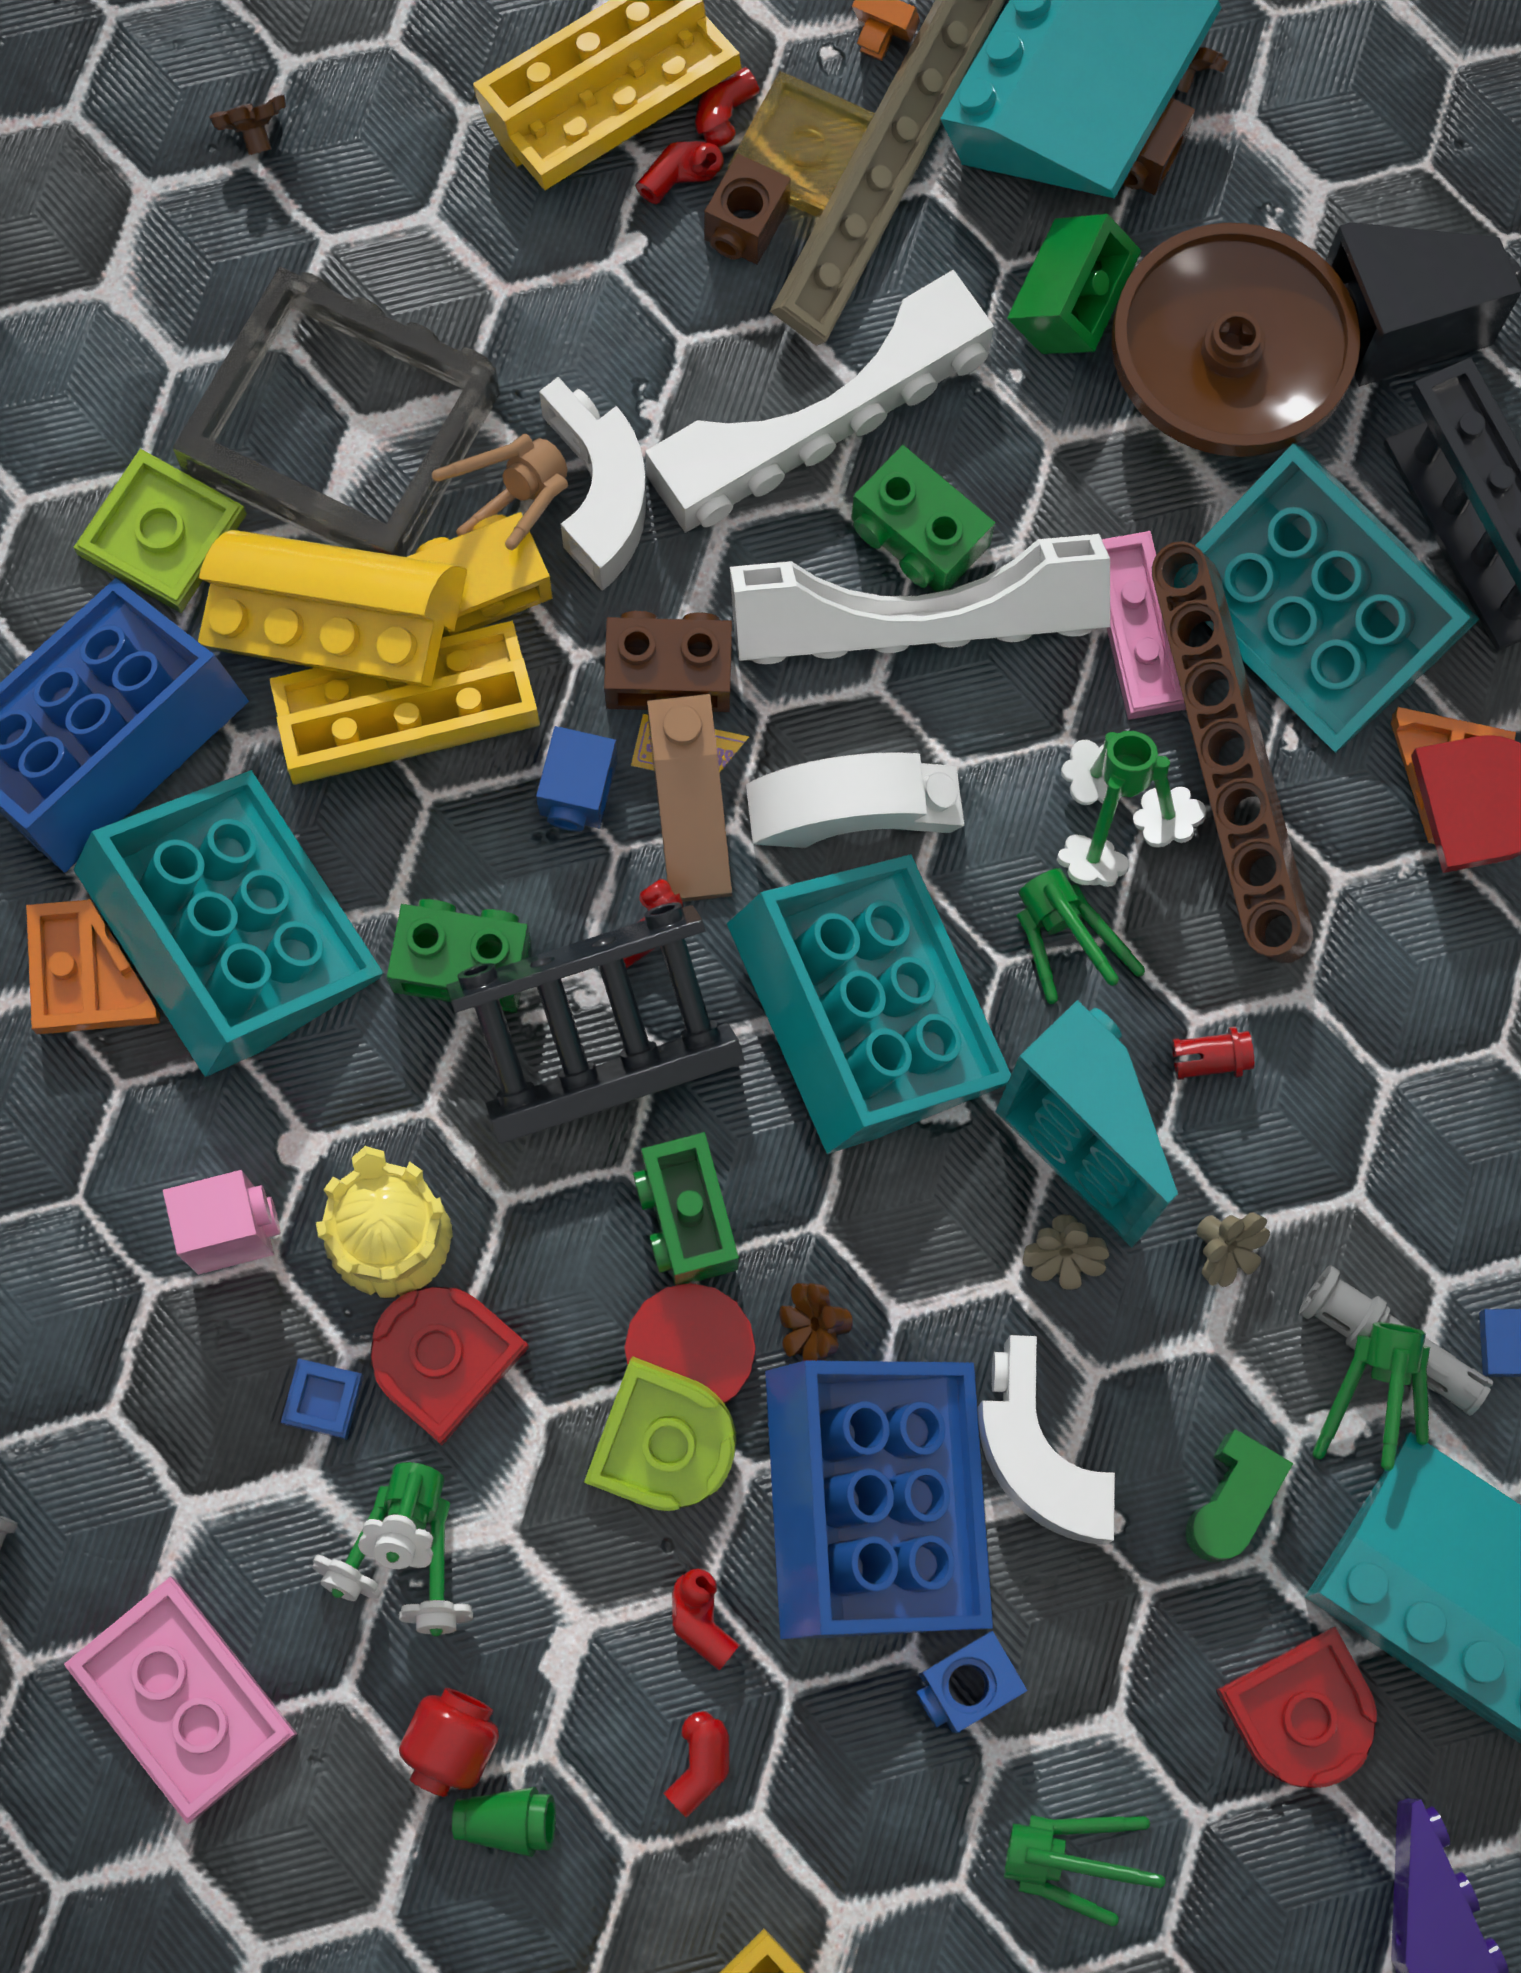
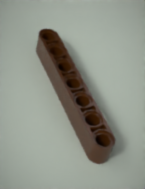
[1152,541,1313,963]

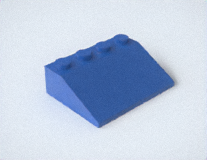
[0,578,249,873]
[765,1361,993,1640]

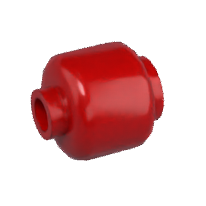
[399,1688,499,1797]

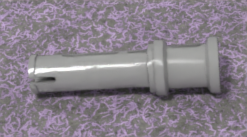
[1299,1265,1493,1416]

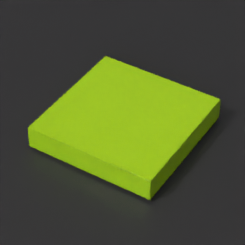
[73,449,247,613]

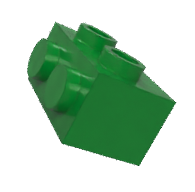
[1007,214,1142,354]
[851,445,996,592]
[387,899,531,1013]
[633,1132,739,1286]

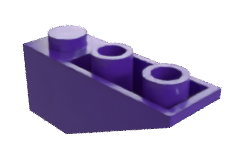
[1391,1798,1509,1973]

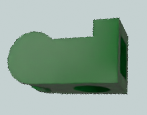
[1186,1429,1293,1562]

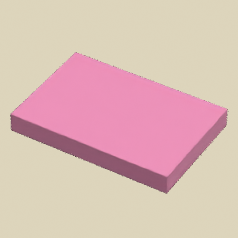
[64,1576,297,1824]

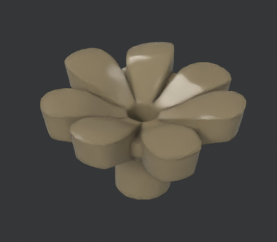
[1196,1212,1270,1287]
[1023,1215,1109,1290]

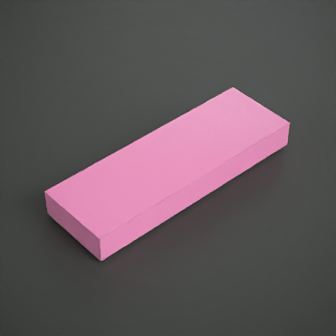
[1102,531,1186,720]

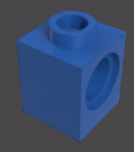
[536,726,618,831]
[916,1631,1027,1733]

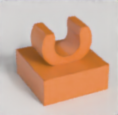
[852,0,920,61]

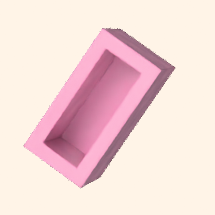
[163,1170,281,1275]

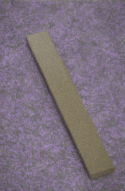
[770,0,1006,346]

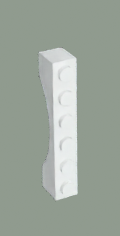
[645,270,994,533]
[730,534,1110,664]

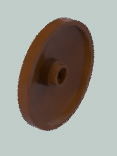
[1112,223,1360,456]

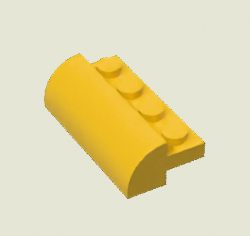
[473,0,742,190]
[198,530,467,688]
[269,620,540,785]

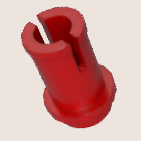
[1172,1026,1255,1080]

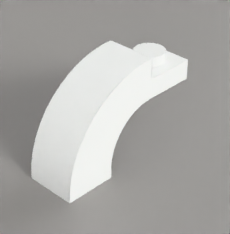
[539,377,646,591]
[746,753,964,848]
[977,1335,1115,1545]

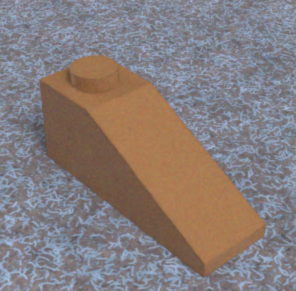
[647,694,732,902]

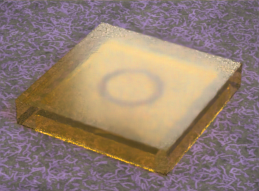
[728,71,875,218]

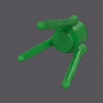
[1016,868,1145,1005]
[1312,1322,1430,1471]
[1004,1815,1166,1927]

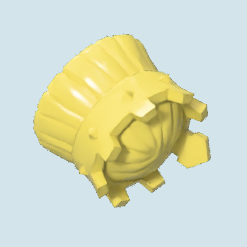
[316,1146,453,1298]

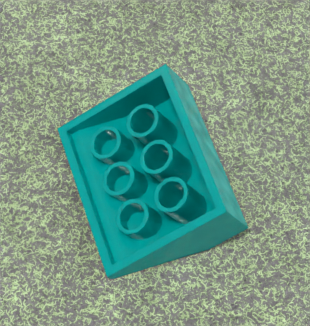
[940,0,1222,198]
[1174,444,1479,753]
[73,770,384,1077]
[726,854,1011,1154]
[995,1000,1178,1248]
[1305,1432,1521,1744]

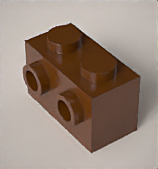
[604,611,732,712]

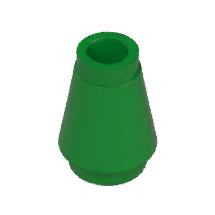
[452,1787,556,1857]

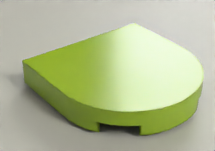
[584,1356,736,1511]

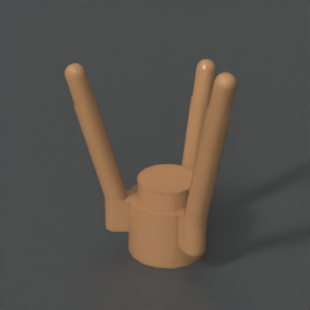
[432,434,568,550]

